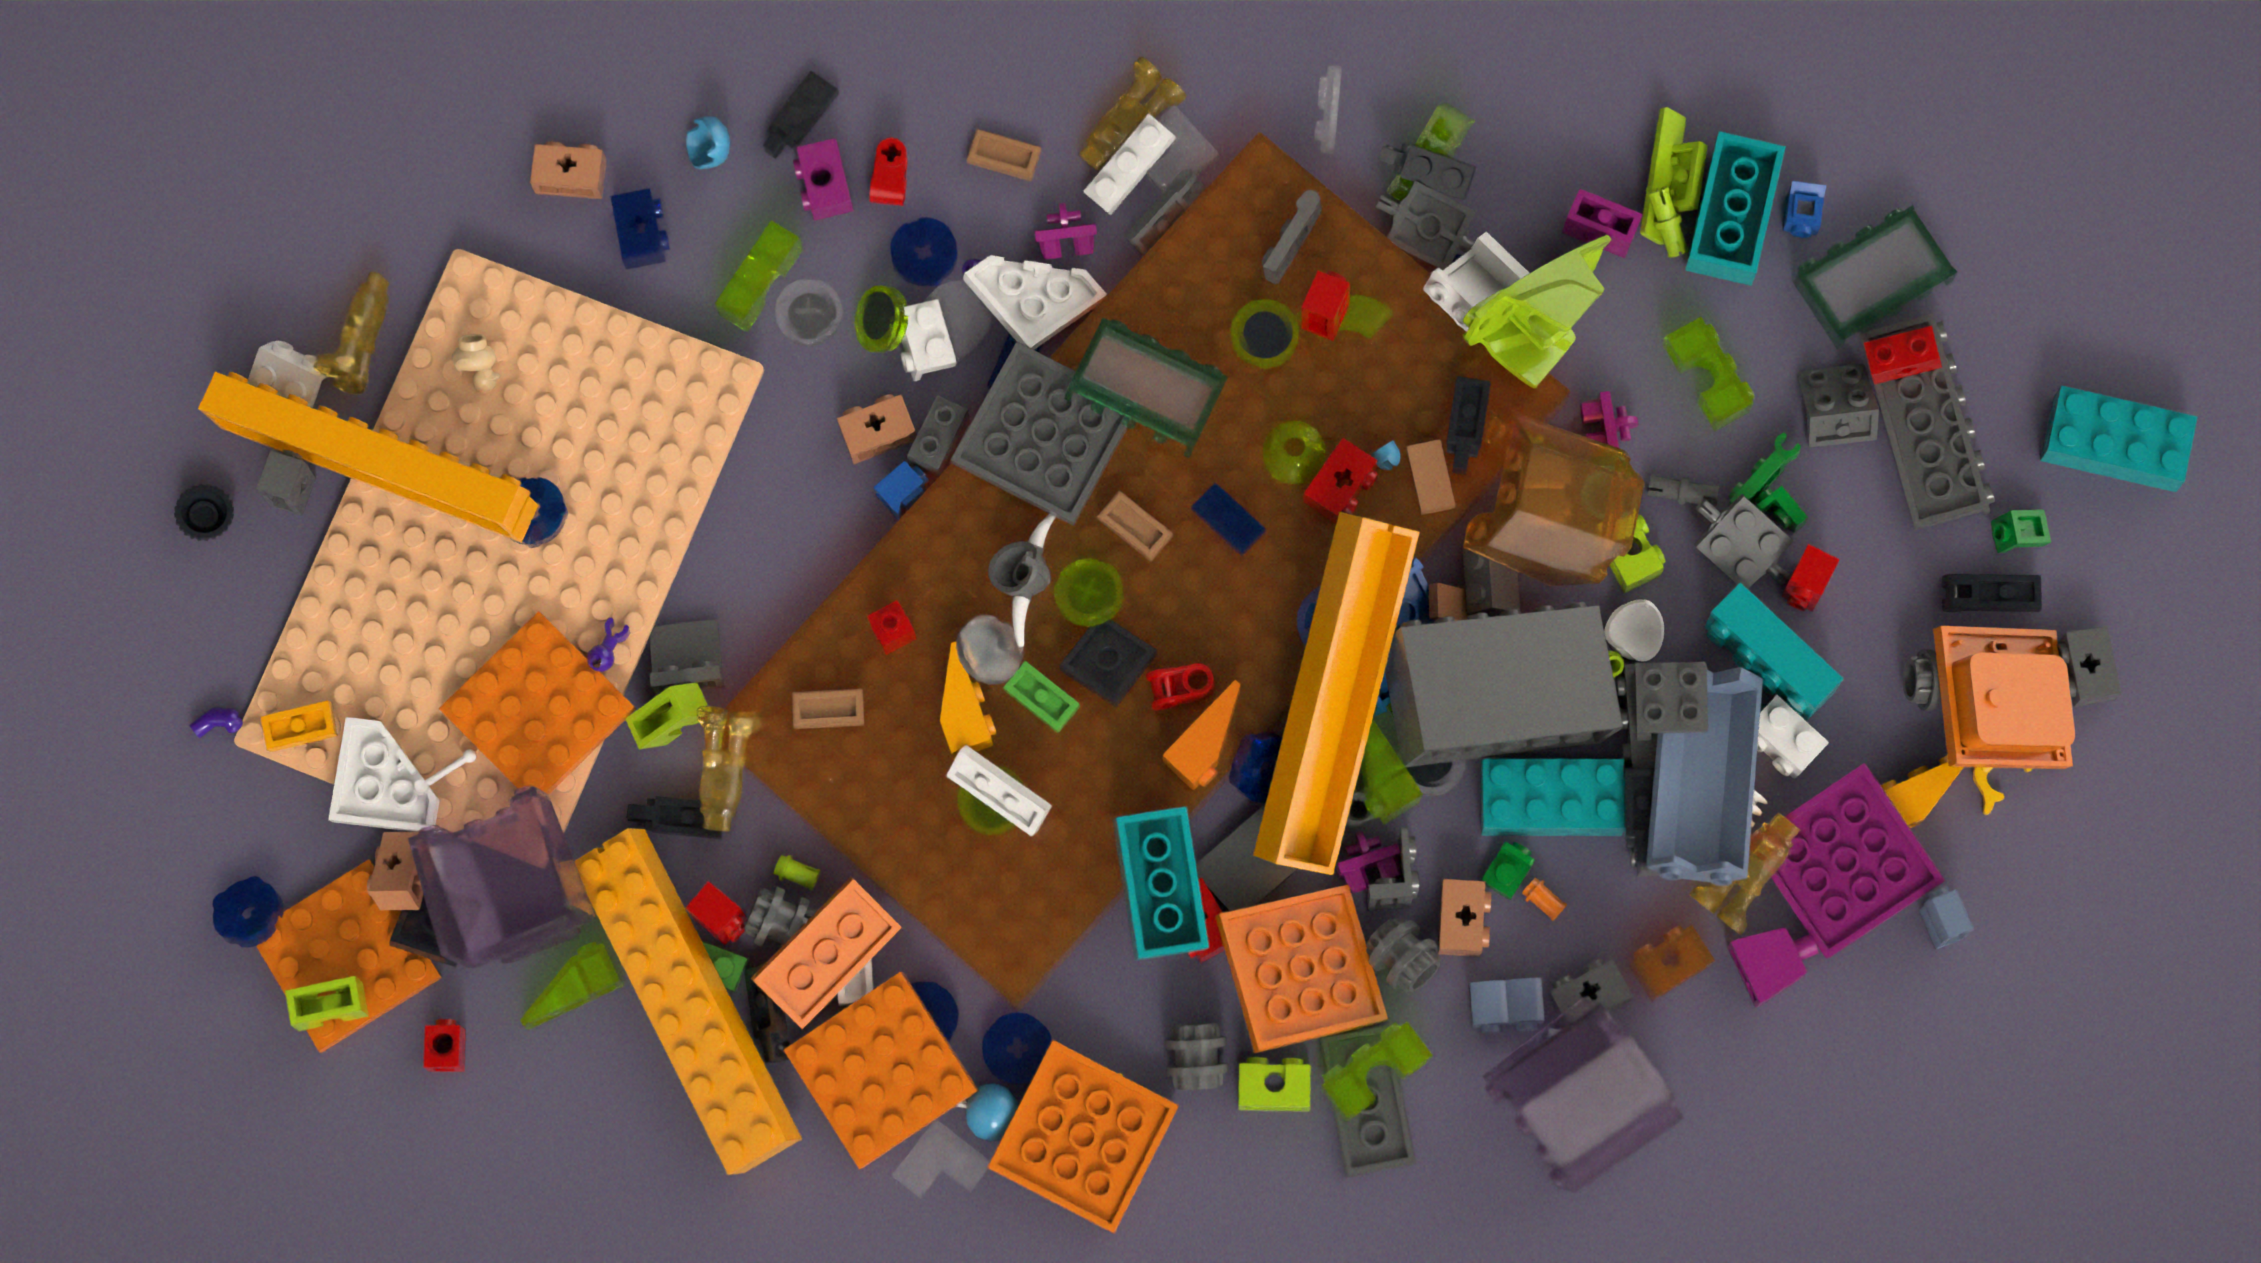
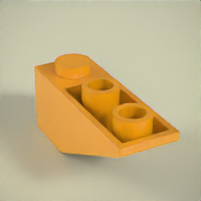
[940,642,997,760]
[1881,755,1964,829]

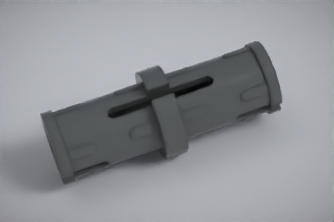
[1647,474,1720,508]

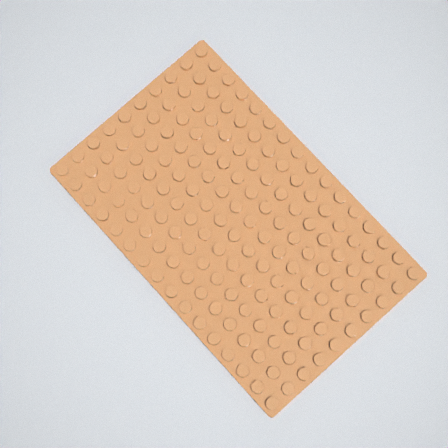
[234,249,764,869]

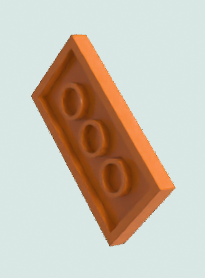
[751,877,902,1029]

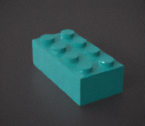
[1685,131,1785,286]
[2040,385,2198,492]
[1704,582,1844,722]
[1480,759,1624,836]
[1113,807,1209,961]

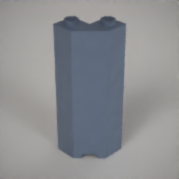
[1646,667,1763,886]

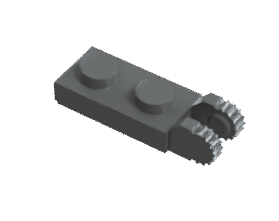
[1124,168,1208,260]
[1262,189,1322,285]

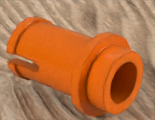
[1522,877,1568,921]

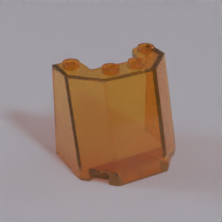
[1463,413,1645,586]

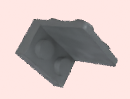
[1797,364,1879,448]
[649,619,725,696]
[1635,662,1708,741]
[1367,827,1419,911]

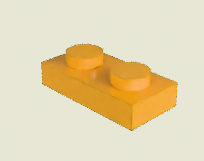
[260,700,338,752]

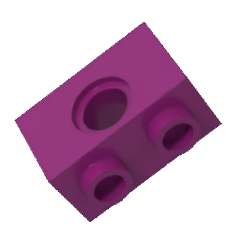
[793,138,854,221]
[1562,188,1643,258]

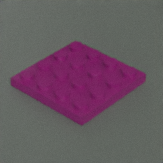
[1750,763,1946,960]

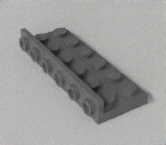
[1860,313,1995,530]

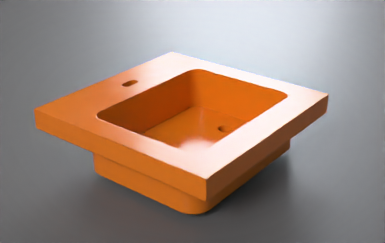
[1933,626,2075,769]

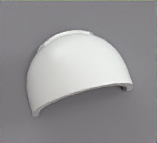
[1604,599,1664,662]

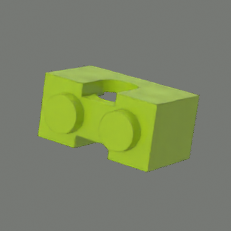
[1592,507,1666,594]
[625,682,711,750]
[285,976,369,1031]
[1238,1057,1311,1112]

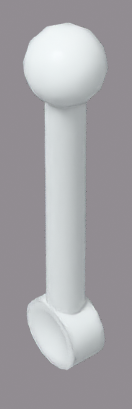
[414,749,477,795]

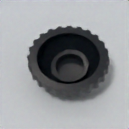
[174,484,234,541]

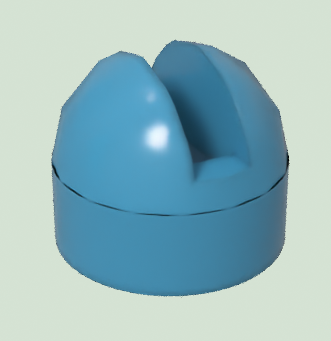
[1371,440,1401,470]

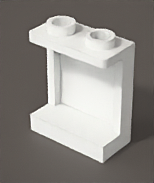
[1423,232,1529,332]

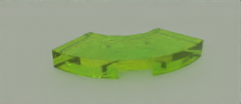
[1296,294,1393,340]

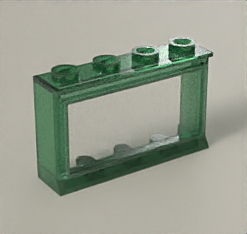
[1793,205,1958,350]
[1064,317,1228,458]

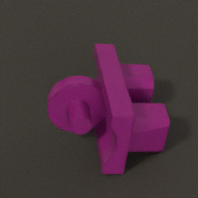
[1035,202,1097,259]
[1580,391,1639,460]
[1336,831,1401,894]

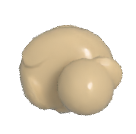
[452,334,500,392]

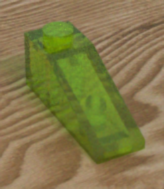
[1386,103,1475,202]
[1361,719,1423,825]
[520,942,625,1031]

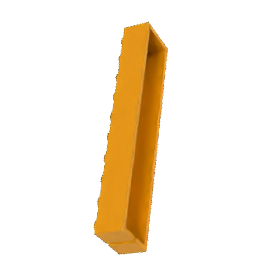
[198,372,539,543]
[1253,512,1419,875]
[571,828,802,1175]

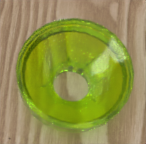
[1262,421,1326,484]

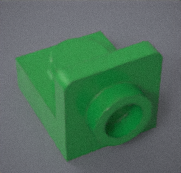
[1754,486,1808,533]
[1991,509,2051,553]
[1481,842,1535,901]

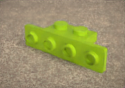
[1640,107,1708,245]

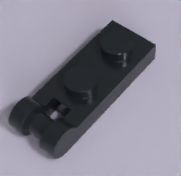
[1942,574,2042,613]

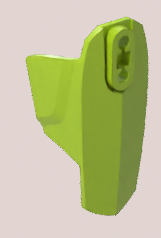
[1463,235,1611,388]

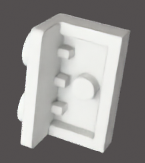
[892,299,956,381]
[247,340,332,408]
[1757,695,1829,779]

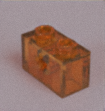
[1629,925,1715,1002]

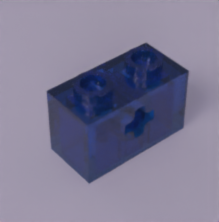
[610,188,670,270]

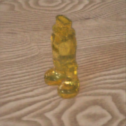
[1078,56,1187,171]
[313,272,390,395]
[697,706,763,831]
[1689,812,1800,935]

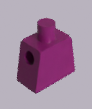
[1727,928,1819,1008]

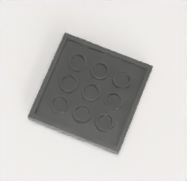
[951,342,1139,526]

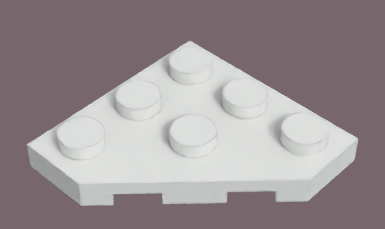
[963,255,1107,350]
[328,717,440,834]

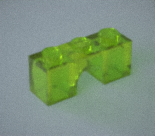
[715,220,803,332]
[1662,317,1755,431]
[1321,1021,1433,1123]

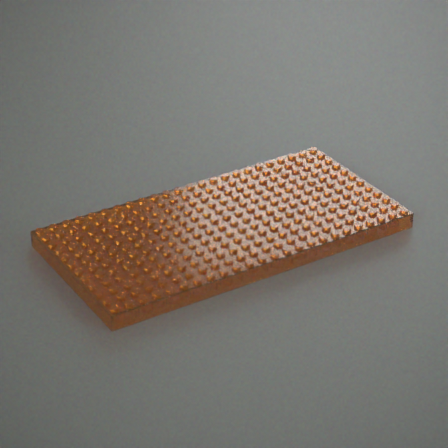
[705,131,1571,1012]

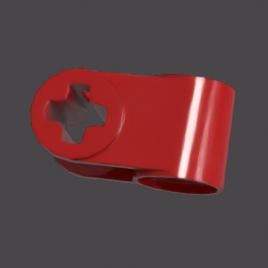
[869,138,908,206]
[1145,663,1215,710]

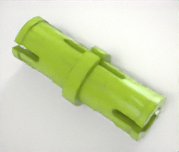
[1647,186,1689,258]

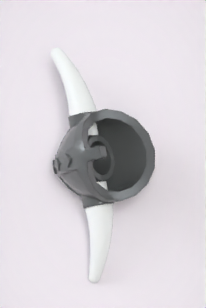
[988,514,1056,647]

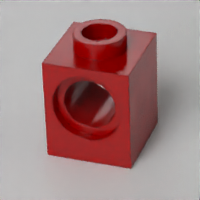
[867,600,917,655]
[423,1019,466,1072]

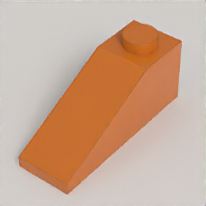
[1162,680,1240,790]

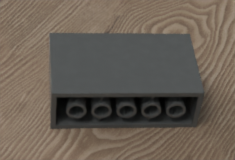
[1385,602,1623,767]

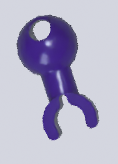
[587,618,630,672]

